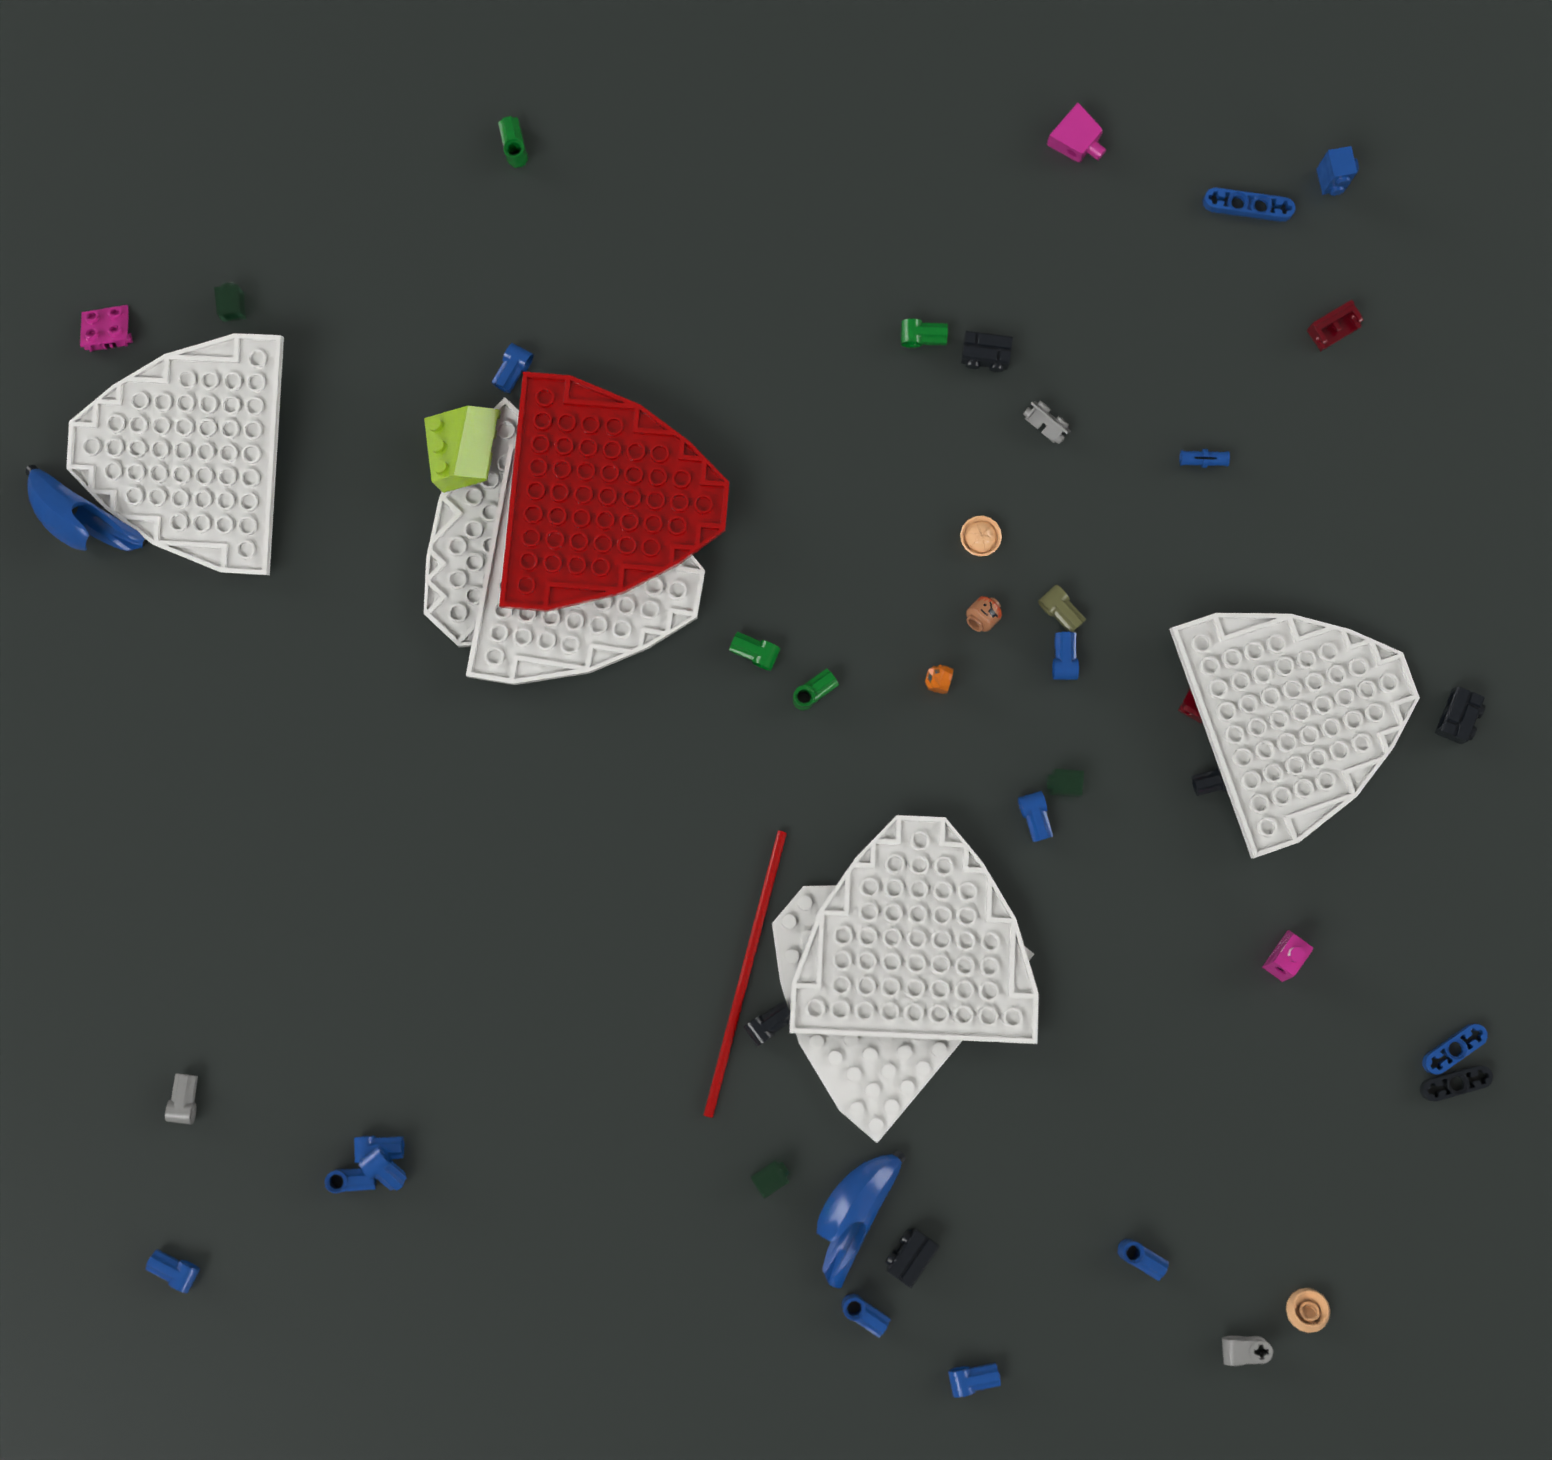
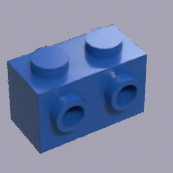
[1316,146,1359,196]

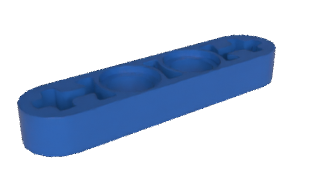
[1203,188,1295,222]

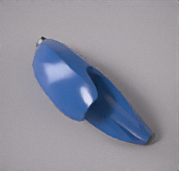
[26,465,147,551]
[817,1150,906,1288]

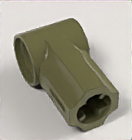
[1038,585,1086,632]

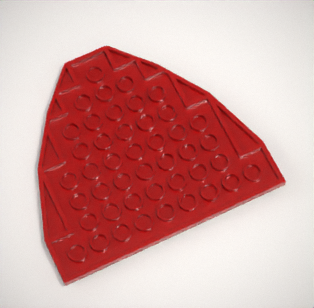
[499,372,730,612]

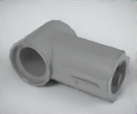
[165,1073,198,1125]

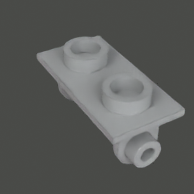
[1023,401,1071,444]

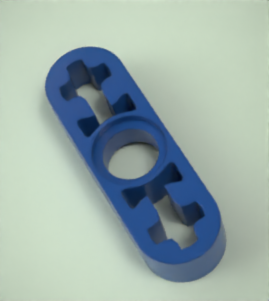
[1422,1024,1488,1074]

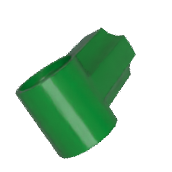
[498,116,528,168]
[901,318,948,348]
[729,631,781,671]
[793,668,839,710]

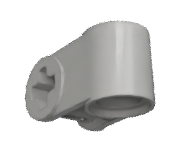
[1222,1336,1273,1366]

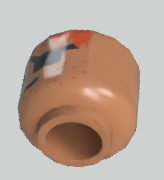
[966,596,1002,632]

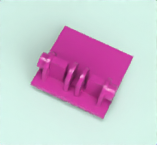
[80,305,133,352]

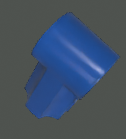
[492,343,534,394]
[1052,632,1079,680]
[1018,791,1053,842]
[354,1136,405,1163]
[358,1146,407,1191]
[325,1168,377,1193]
[1117,1239,1169,1281]
[145,1249,200,1293]
[842,1293,891,1338]
[948,1362,1001,1397]

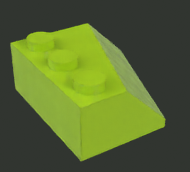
[424,406,501,493]

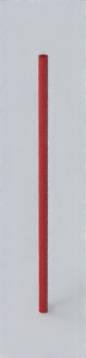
[703,831,787,1118]

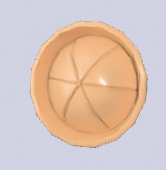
[960,516,1002,556]
[1286,1288,1330,1333]

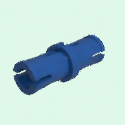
[1179,449,1230,468]

